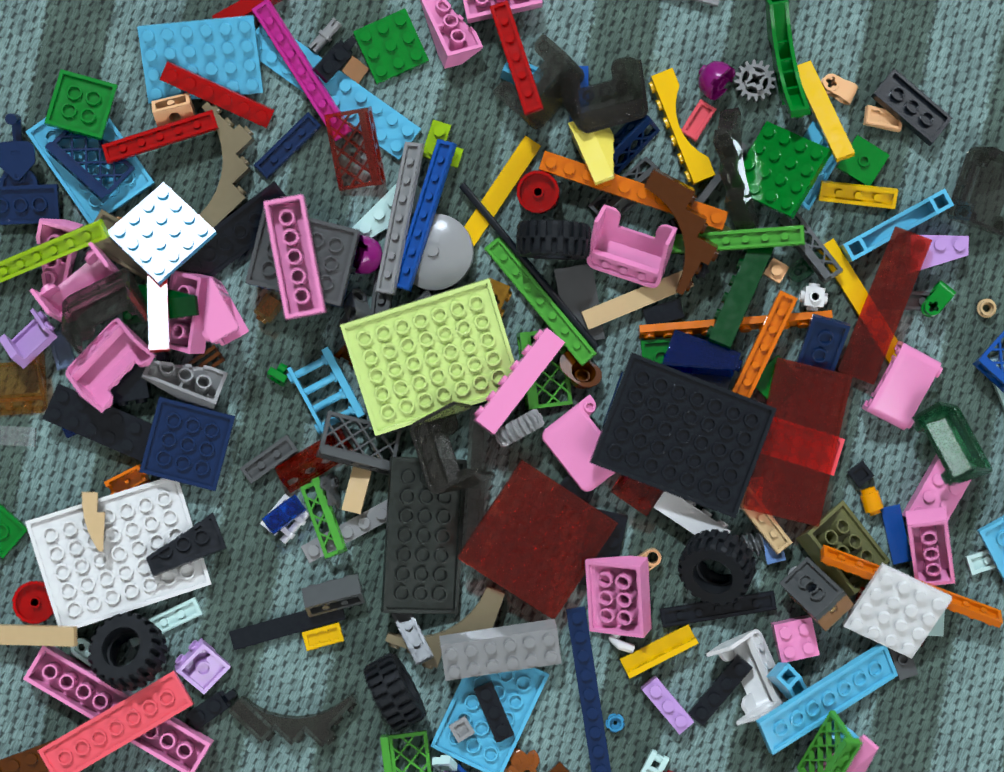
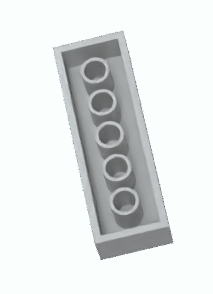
[439,619,562,681]

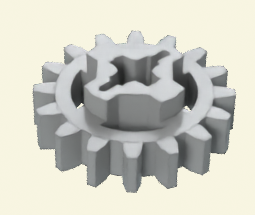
[733,59,776,102]

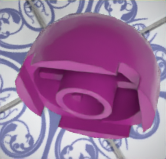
[698,61,735,100]
[353,235,383,274]

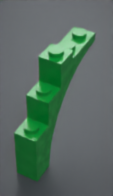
[765,0,810,118]

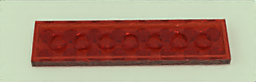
[838,226,932,385]

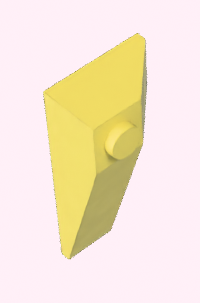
[568,116,614,185]

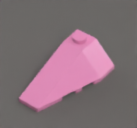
[420,0,483,69]
[36,218,84,286]

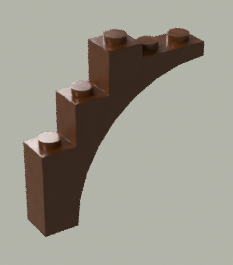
[644,167,719,295]

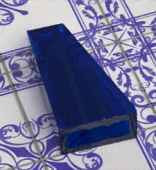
[662,330,742,377]

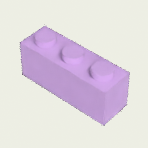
[641,675,694,734]

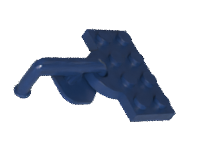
[0,113,61,225]

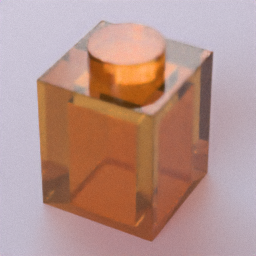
[254,293,283,324]

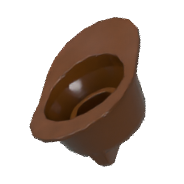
[559,351,602,389]

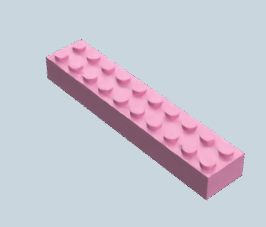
[23,646,214,772]

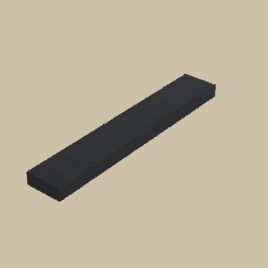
[659,590,777,628]
[229,609,346,650]

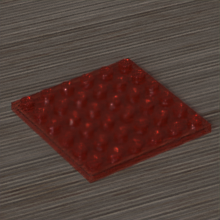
[457,459,618,619]

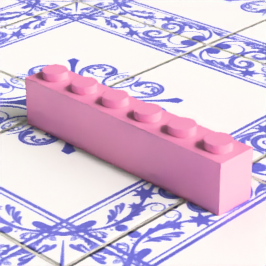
[473,328,565,435]

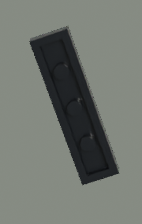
[688,654,753,726]

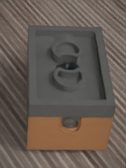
[779,557,854,631]

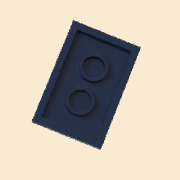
[795,314,851,378]

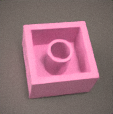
[771,615,820,663]

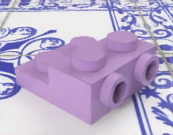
[174,638,231,694]

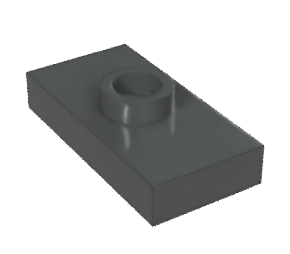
[888,648,918,680]

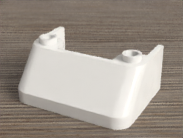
[706,629,787,725]

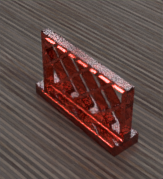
[324,106,386,191]

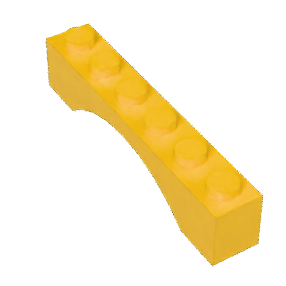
[648,68,715,186]

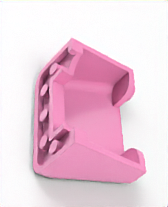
[862,340,943,430]

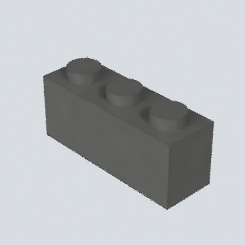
[301,574,365,617]

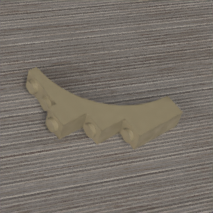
[199,102,255,228]
[385,586,505,669]

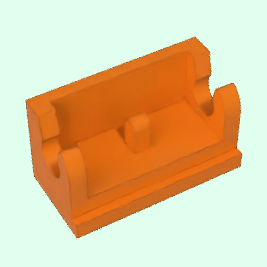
[104,464,150,495]

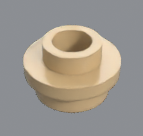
[977,299,996,318]

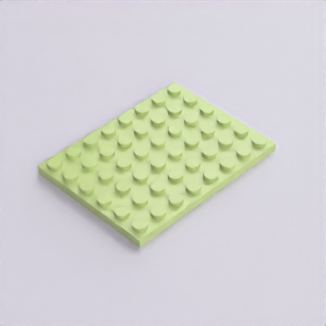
[340,278,514,436]

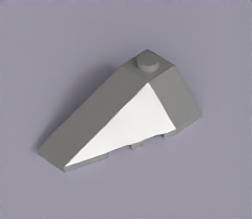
[141,361,228,410]

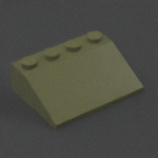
[796,500,890,597]

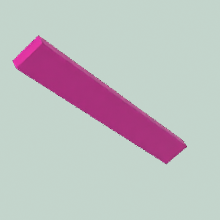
[252,0,353,141]

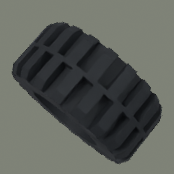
[516,220,591,260]
[678,529,756,605]
[88,612,168,692]
[363,653,426,732]

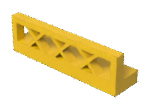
[620,624,699,678]

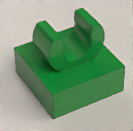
[267,363,288,387]

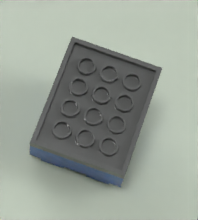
[245,208,361,308]

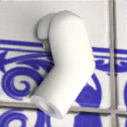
[609,634,635,653]

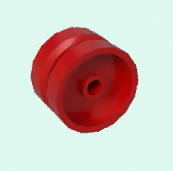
[517,171,560,214]
[12,581,54,624]

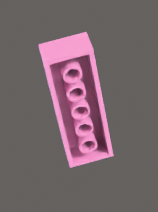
[263,194,327,320]

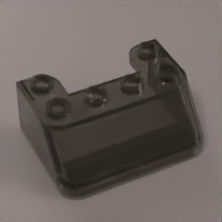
[492,33,584,130]
[559,56,648,133]

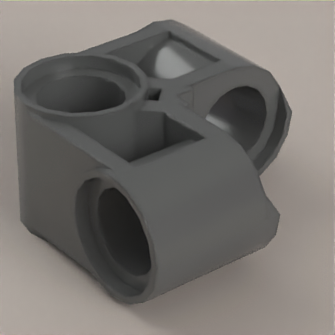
[339,288,372,340]

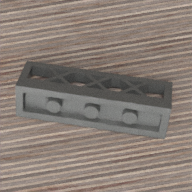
[588,157,661,216]
[778,212,843,285]

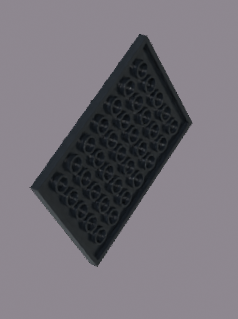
[589,353,777,518]

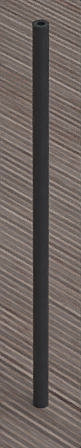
[459,182,600,350]

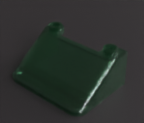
[912,402,993,486]

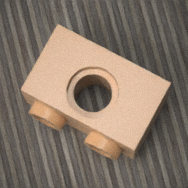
[151,92,196,127]

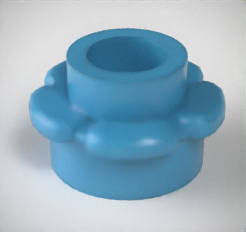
[606,713,625,733]

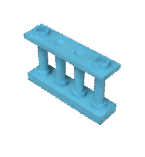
[287,347,366,435]

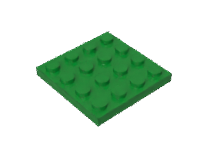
[728,121,832,219]

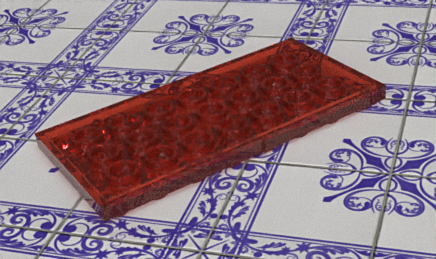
[742,358,853,527]

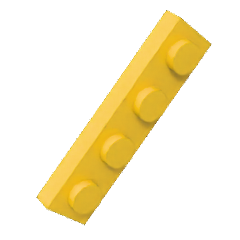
[818,180,898,209]

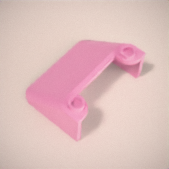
[202,277,249,346]
[542,394,615,492]

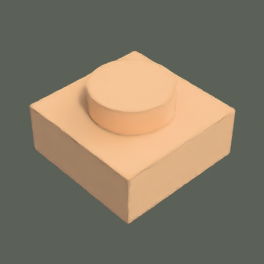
[763,257,790,284]

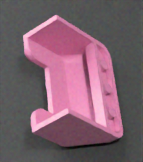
[587,204,677,288]
[65,318,156,413]

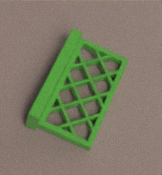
[516,329,573,410]
[797,710,863,772]
[380,730,432,772]

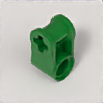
[921,280,956,317]

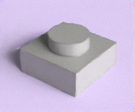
[448,716,475,743]

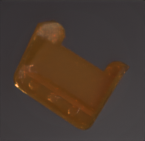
[0,350,48,415]

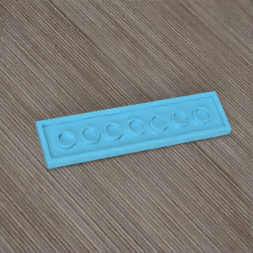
[756,643,898,755]

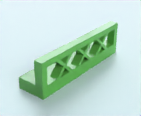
[300,477,348,559]

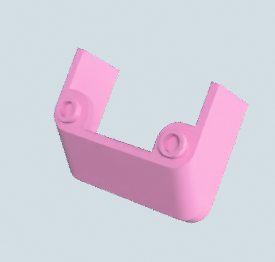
[29,242,125,325]

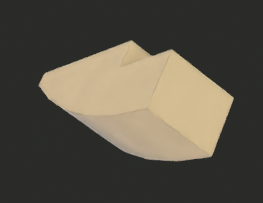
[342,467,372,514]
[82,492,105,552]

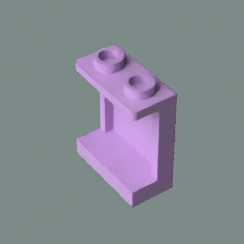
[0,308,57,369]

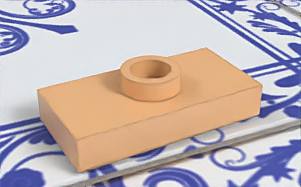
[863,105,902,133]

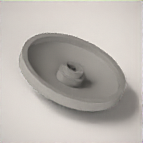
[407,214,474,291]

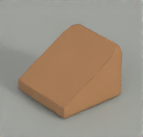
[342,56,369,84]

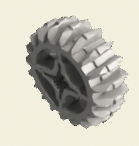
[494,409,545,447]

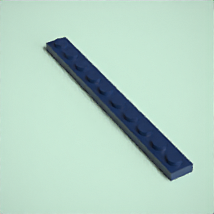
[566,606,611,772]

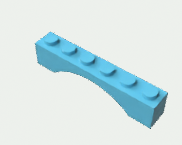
[839,189,954,263]
[766,662,859,749]

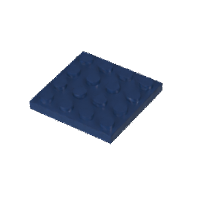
[139,397,235,491]

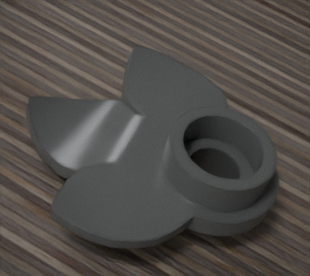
[320,473,341,509]

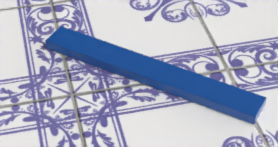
[397,139,457,292]

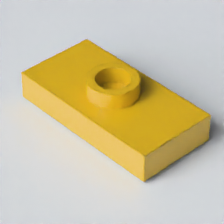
[302,622,344,651]

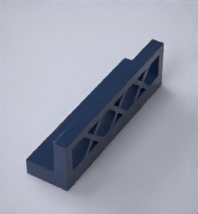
[613,110,660,175]

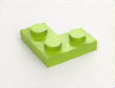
[423,119,464,168]

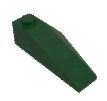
[122,284,199,325]

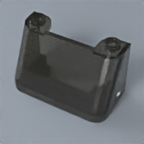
[947,146,1004,236]

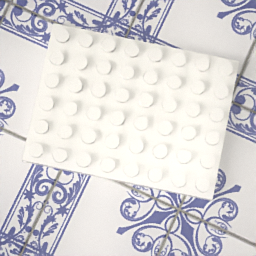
[25,478,211,628]

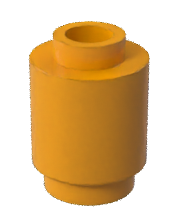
[860,486,884,516]

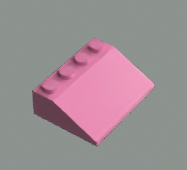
[585,555,652,638]

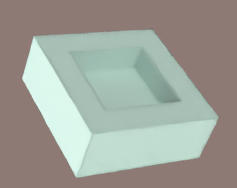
[432,755,458,772]

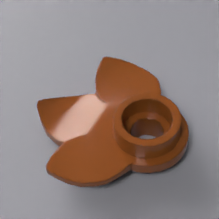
[504,748,540,772]

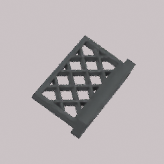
[316,410,402,476]

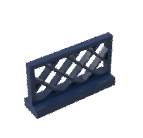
[45,130,135,204]

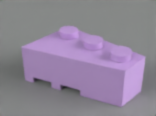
[905,235,969,275]

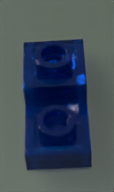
[262,495,306,535]

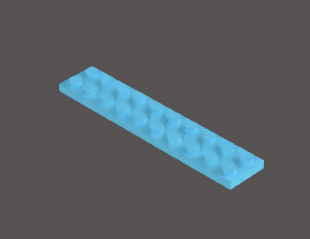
[256,24,421,160]

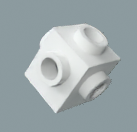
[799,283,828,311]

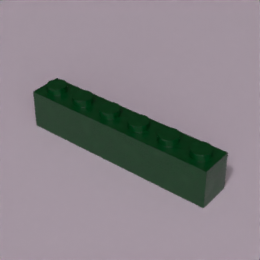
[706,247,774,353]

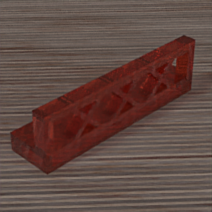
[275,429,354,493]

